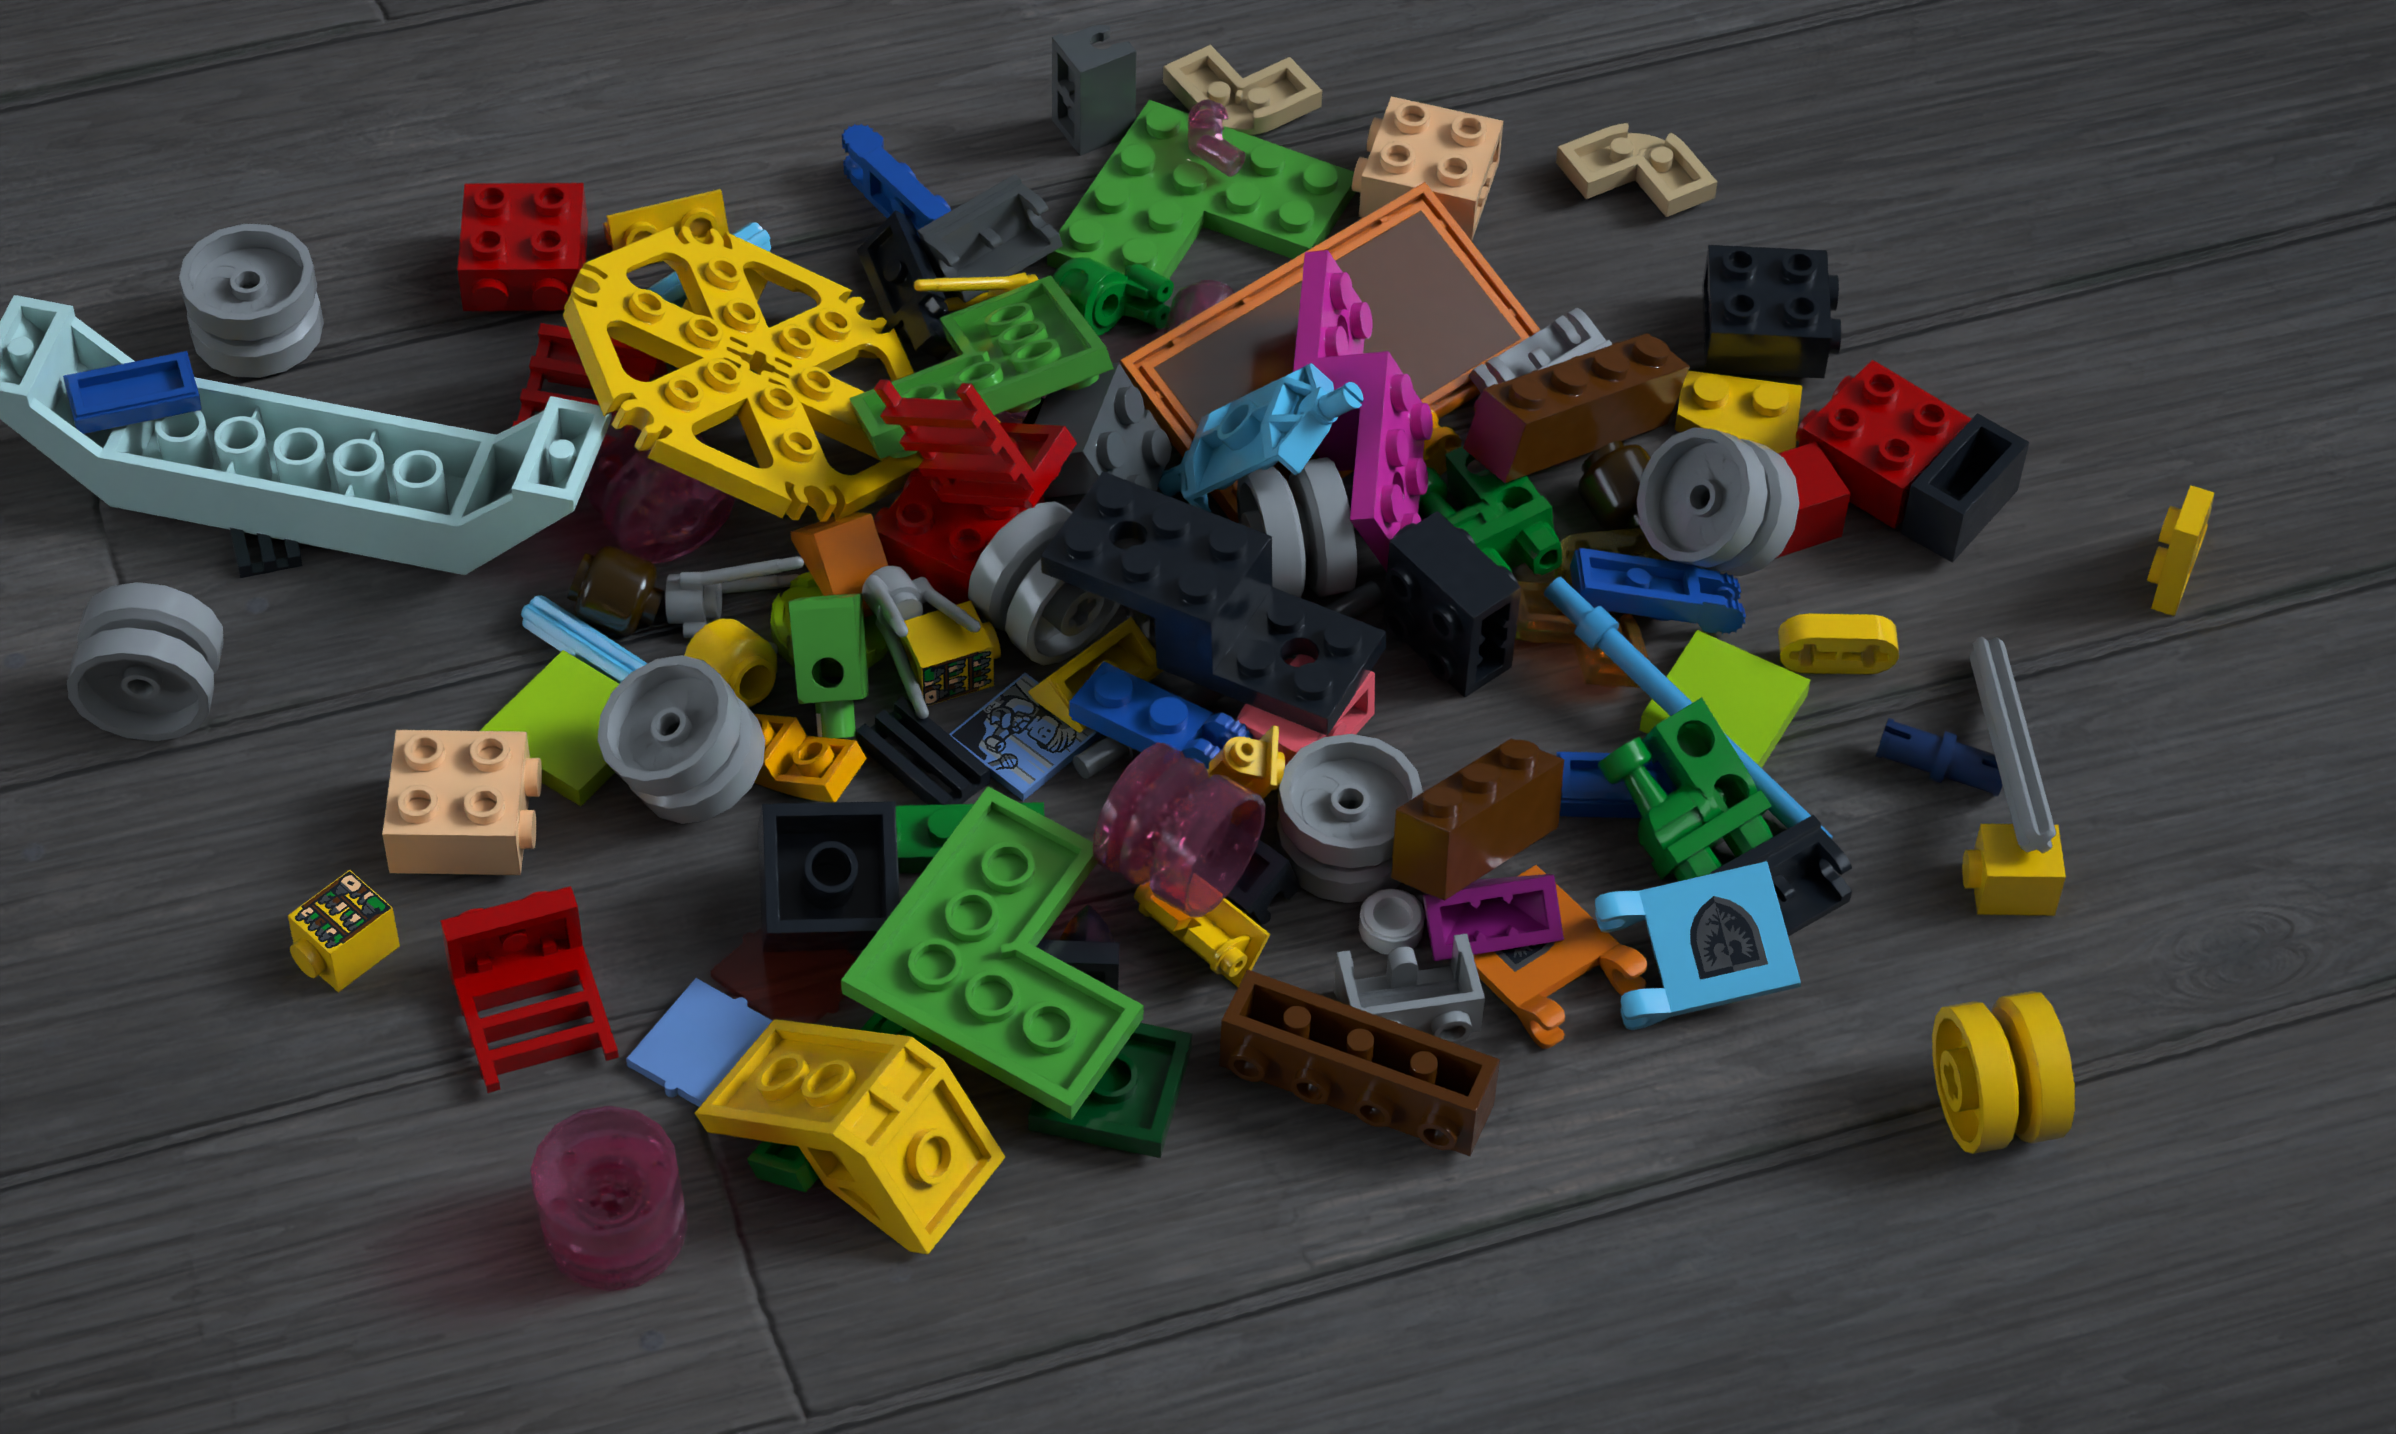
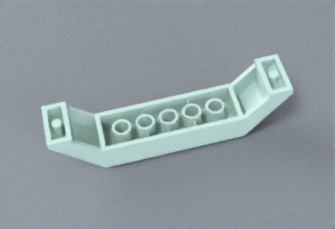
[0,295,612,575]

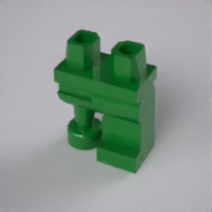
[1418,445,1563,576]
[1597,697,1773,881]

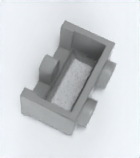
[1334,934,1485,1043]

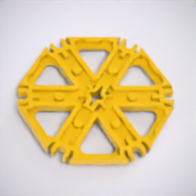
[563,226,924,522]

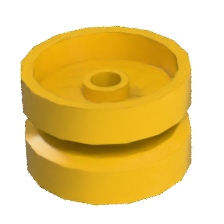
[1932,991,2075,1154]

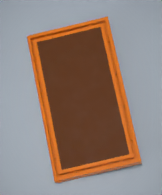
[1119,182,1540,523]

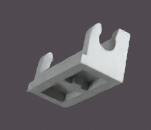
[1468,308,1612,393]

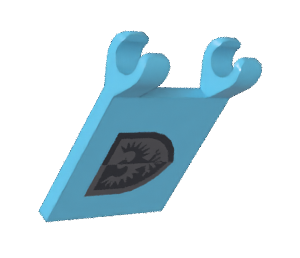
[1595,861,1801,1030]

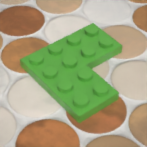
[1047,100,1356,279]
[849,275,1114,459]
[841,787,1144,1120]

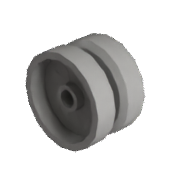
[179,224,324,378]
[1637,427,1800,576]
[1237,457,1357,598]
[968,501,1120,666]
[67,582,224,741]
[597,655,765,824]
[1276,734,1423,903]

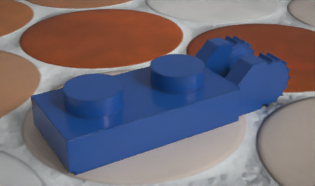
[842,124,951,236]
[1570,548,1746,635]
[1069,661,1253,775]

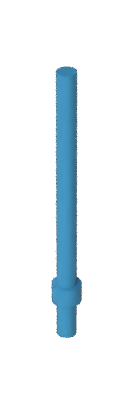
[1544,577,1833,839]

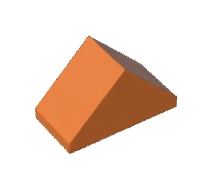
[791,512,888,618]

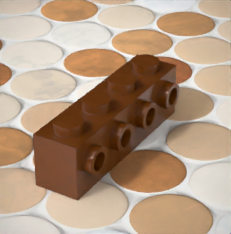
[1463,333,1690,483]
[1219,969,1500,1156]

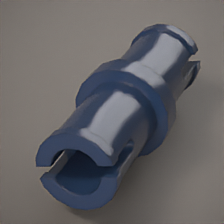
[1875,717,2003,797]

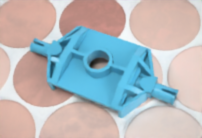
[1158,363,1363,513]

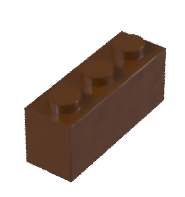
[1391,738,1564,901]

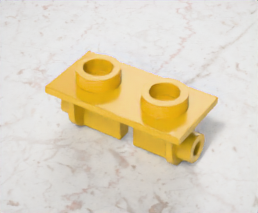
[603,189,729,264]
[1186,725,1285,824]
[1134,858,1271,987]

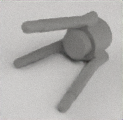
[665,556,804,654]
[862,565,981,719]

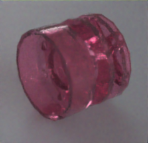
[583,411,736,563]
[1093,742,1266,917]
[530,1106,688,1291]

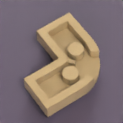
[1163,45,1322,135]
[1556,123,1717,217]

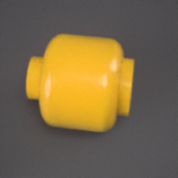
[684,619,778,708]

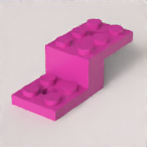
[1293,250,1433,571]

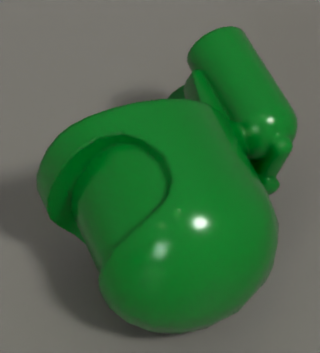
[1053,257,1174,336]

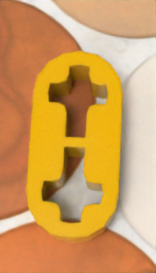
[1778,613,1899,674]

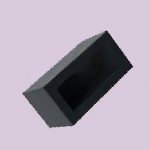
[1901,413,2030,563]

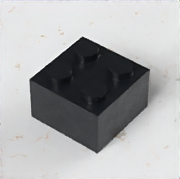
[758,801,900,953]

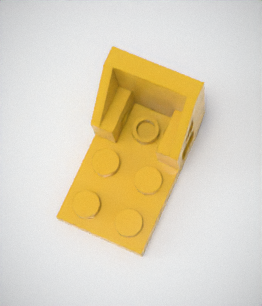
[695,1019,1005,1255]

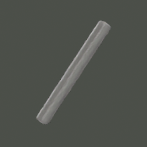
[1969,636,2056,854]

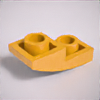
[754,714,867,803]

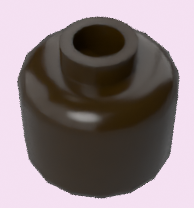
[1578,441,1651,535]
[567,546,666,637]

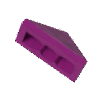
[1423,874,1564,961]

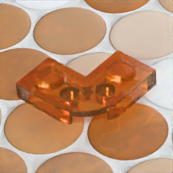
[1515,581,1649,688]

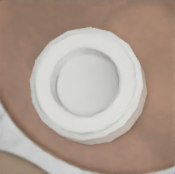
[1359,889,1425,954]

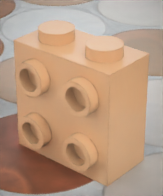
[1352,96,1504,241]
[382,730,542,875]

